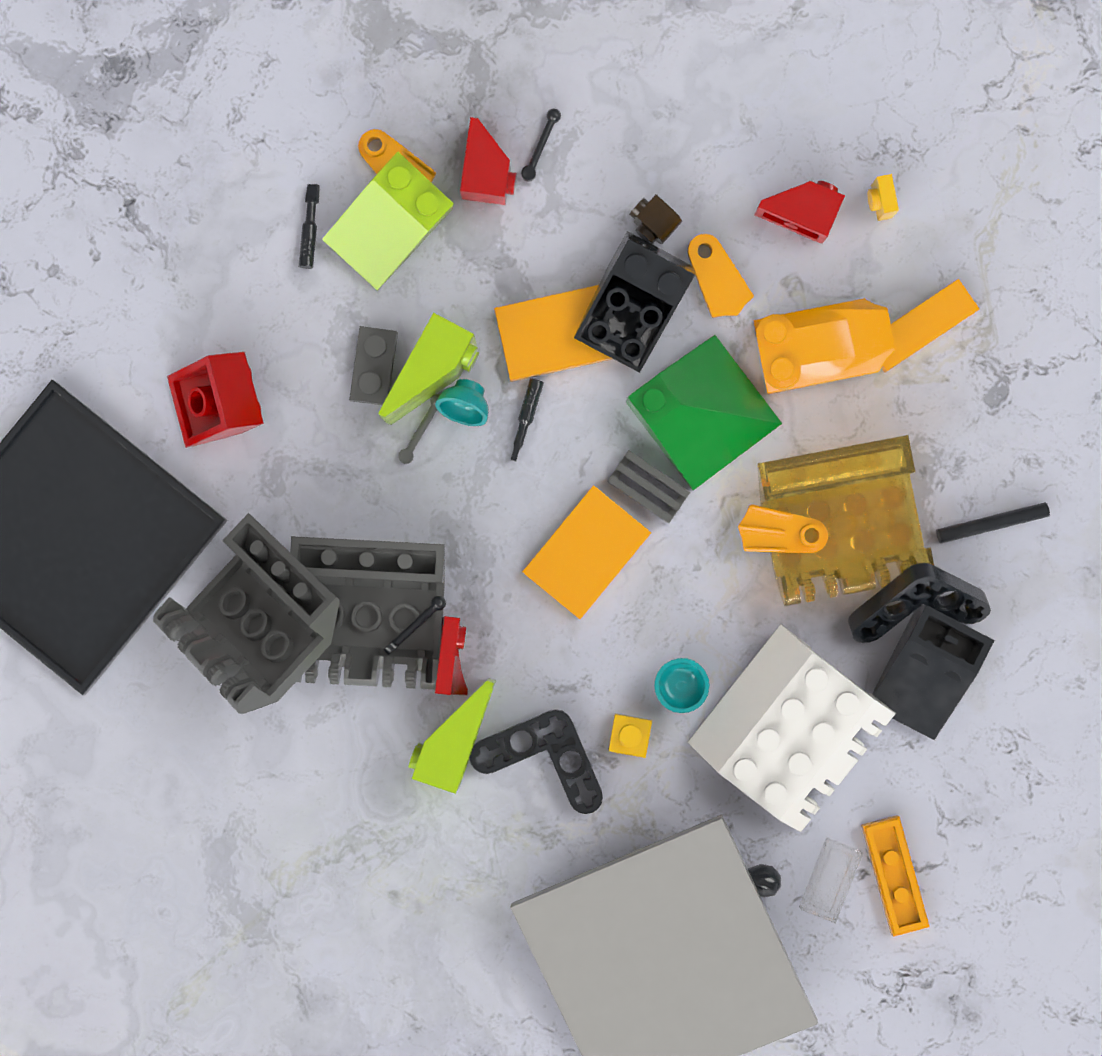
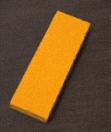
[881,279,980,373]
[861,815,930,937]

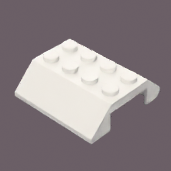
[688,624,896,832]

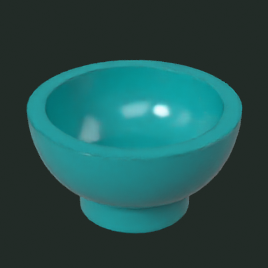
[435,379,489,426]
[654,658,710,713]

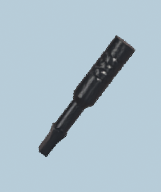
[298,184,320,269]
[511,378,544,462]

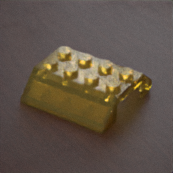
[757,435,934,606]

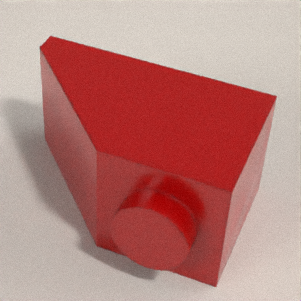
[460,117,517,205]
[754,181,845,244]

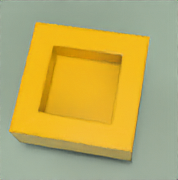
[867,174,899,221]
[608,713,652,758]

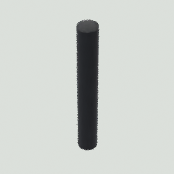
[936,502,1050,544]

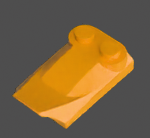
[753,298,896,395]

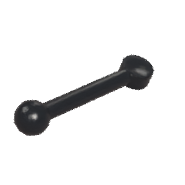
[521,108,561,182]
[383,596,446,655]

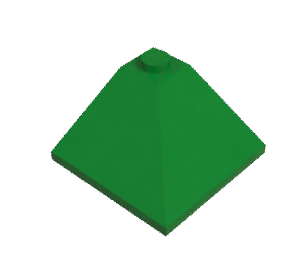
[626,335,782,491]

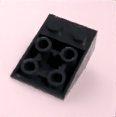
[574,231,695,373]
[872,605,995,740]

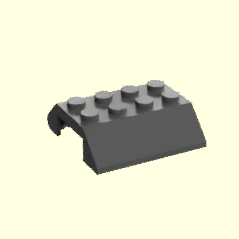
[153,513,340,714]
[290,536,445,690]

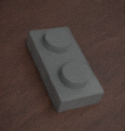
[349,326,398,406]

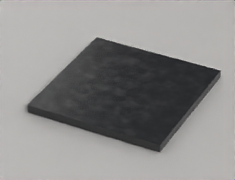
[0,379,228,695]

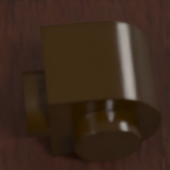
[629,194,682,244]

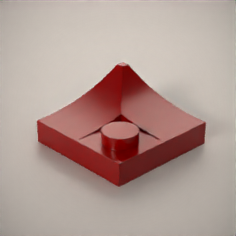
[435,616,468,695]

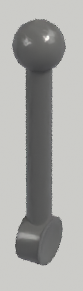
[398,394,440,464]

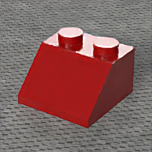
[167,351,264,448]

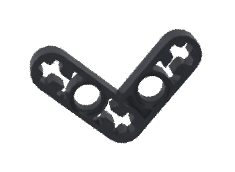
[848,563,991,643]
[469,709,603,814]

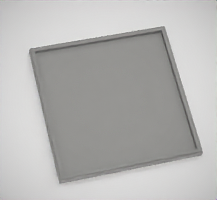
[510,814,818,1056]

